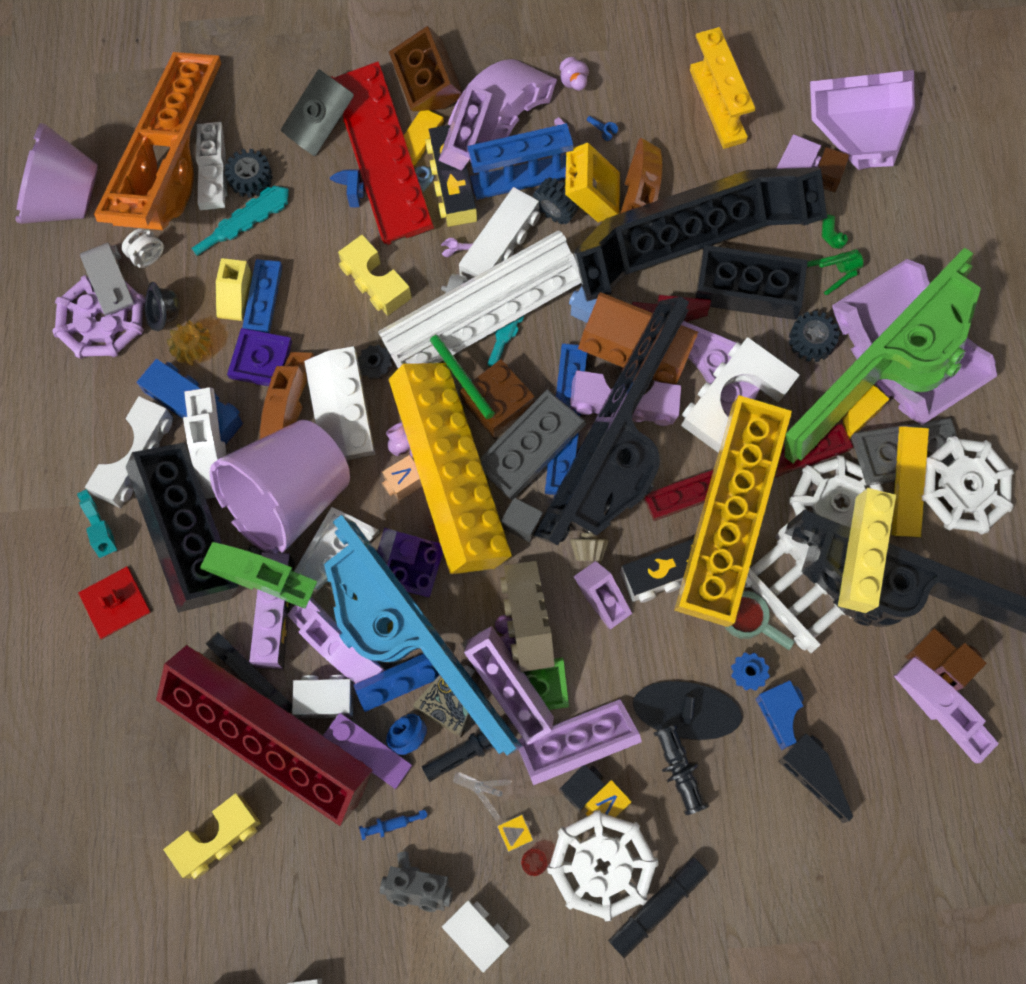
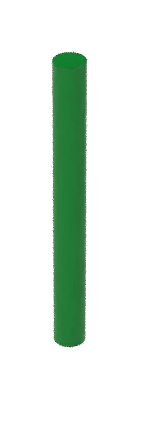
[430,335,495,419]

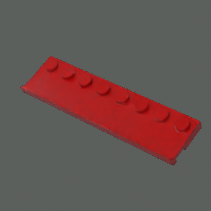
[331,61,434,245]

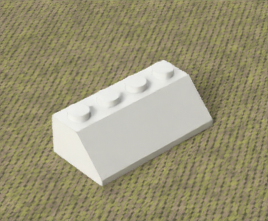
[304,346,376,460]

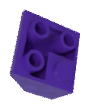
[377,527,443,597]

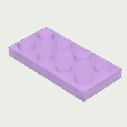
[518,699,642,785]

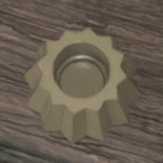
[570,533,608,561]

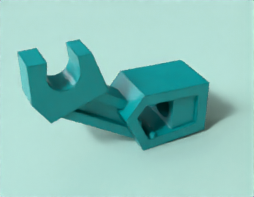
[77,489,117,558]

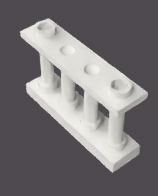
[744,523,852,653]

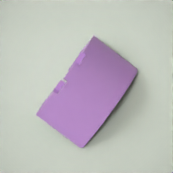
[448,59,557,143]

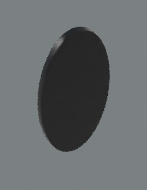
[633,681,741,740]

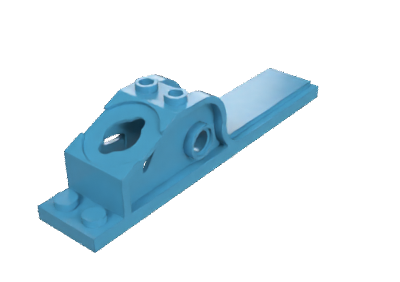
[324,515,522,756]

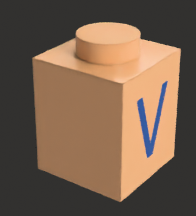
[382,455,422,501]

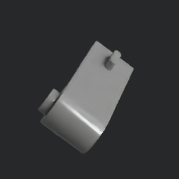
[80,242,134,316]

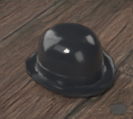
[145,282,180,332]

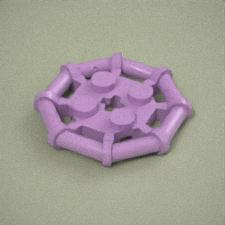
[52,275,145,359]

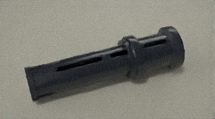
[421,731,494,782]

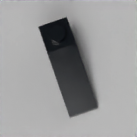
[778,733,853,823]

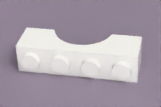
[85,397,173,508]

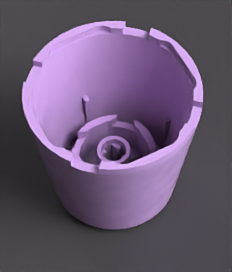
[210,420,350,555]

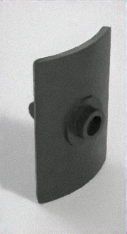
[281,69,354,156]

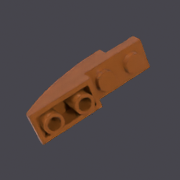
[621,138,662,213]
[260,352,315,439]

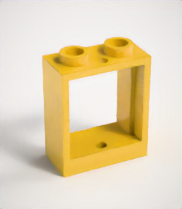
[565,143,620,222]

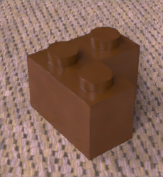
[904,628,987,691]

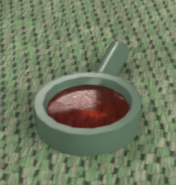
[724,591,795,650]

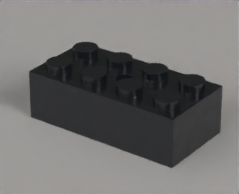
[695,245,808,320]

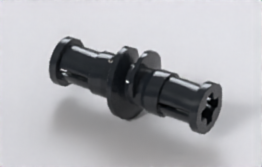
[653,724,709,816]

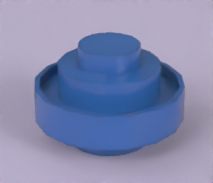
[386,714,427,755]

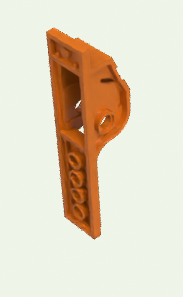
[94,52,221,230]

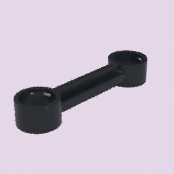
[205,631,293,713]

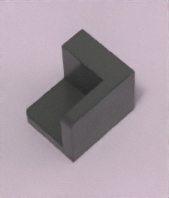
[501,498,542,542]

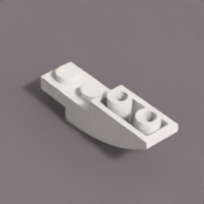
[196,122,227,210]
[183,388,226,499]

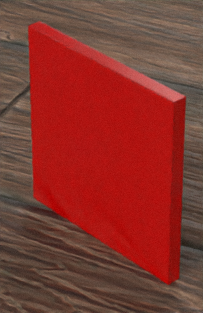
[78,566,151,640]

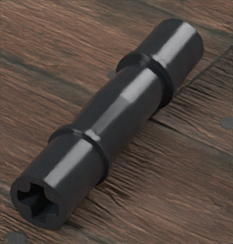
[608,857,709,959]

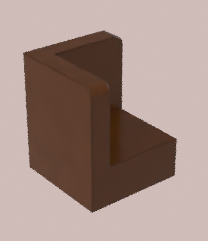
[818,147,849,193]

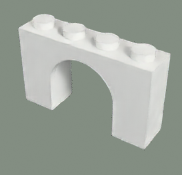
[681,337,799,453]

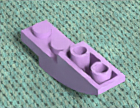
[287,597,385,684]
[894,657,999,763]

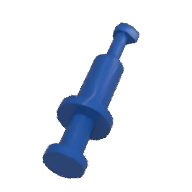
[359,810,427,841]

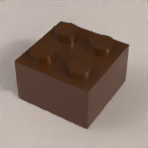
[460,359,535,439]

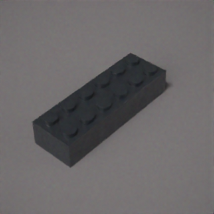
[126,443,238,613]

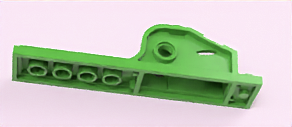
[785,248,981,463]

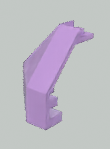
[810,70,915,170]

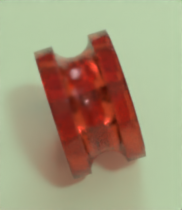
[521,849,547,876]

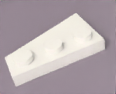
[294,507,380,591]

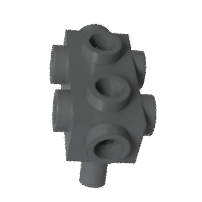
[380,851,453,912]

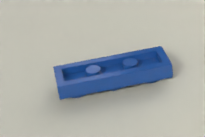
[242,259,283,334]
[353,654,440,712]

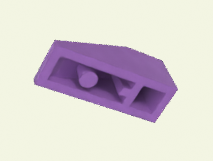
[323,713,412,789]

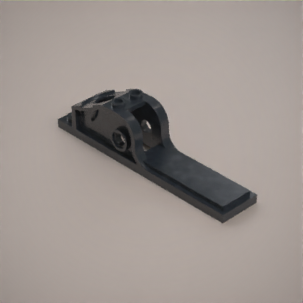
[533,296,689,545]
[784,510,1026,633]

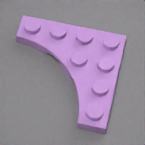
[681,321,759,417]

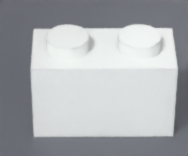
[292,675,354,719]
[442,901,510,973]

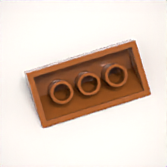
[578,292,698,385]

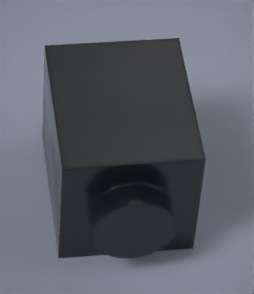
[559,765,605,812]

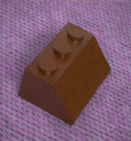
[389,26,463,112]

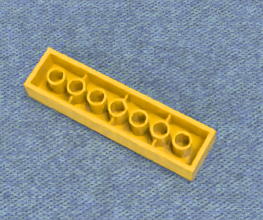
[389,363,512,574]
[674,395,792,627]

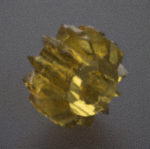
[167,320,213,366]

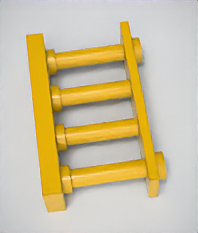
[690,27,755,149]

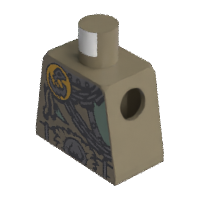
[413,664,477,738]

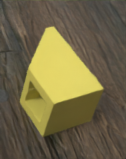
[216,258,253,321]

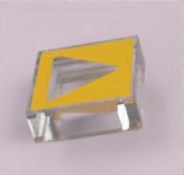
[496,814,534,853]

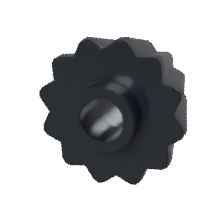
[358,344,392,379]

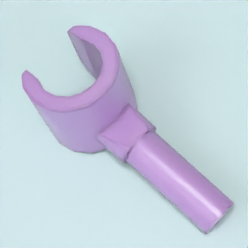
[441,238,473,257]

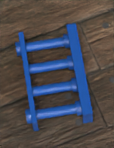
[467,123,573,200]

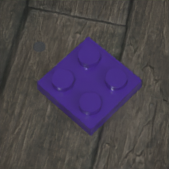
[227,328,292,386]

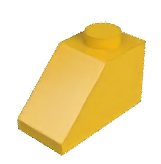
[842,385,889,440]

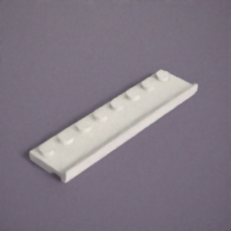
[378,231,581,368]

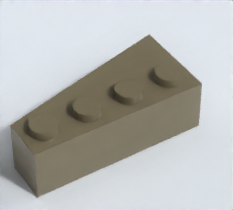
[500,561,555,672]

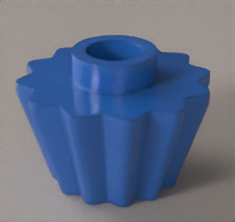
[731,653,770,691]

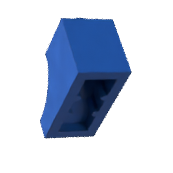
[756,681,804,751]

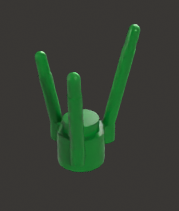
[807,249,864,295]

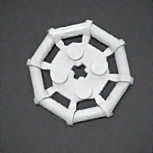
[922,436,1014,534]
[789,455,884,528]
[547,810,659,922]

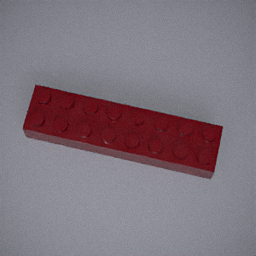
[156,645,373,826]

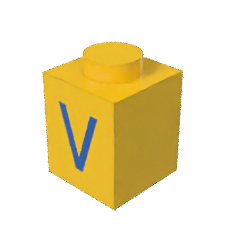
[585,780,631,828]

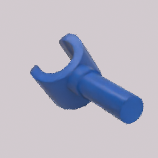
[587,116,618,141]

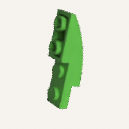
[201,542,317,609]

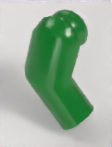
[821,215,848,249]

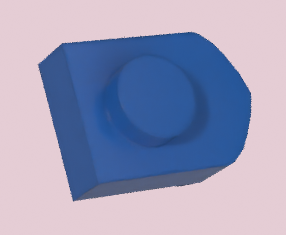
[330,169,365,207]

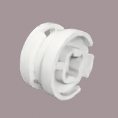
[122,228,164,268]

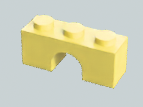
[338,235,412,316]
[163,793,261,880]

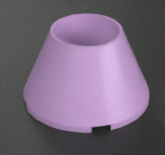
[16,123,98,224]

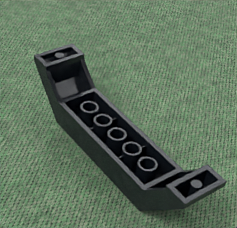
[574,167,827,302]

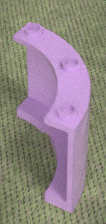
[832,259,997,425]

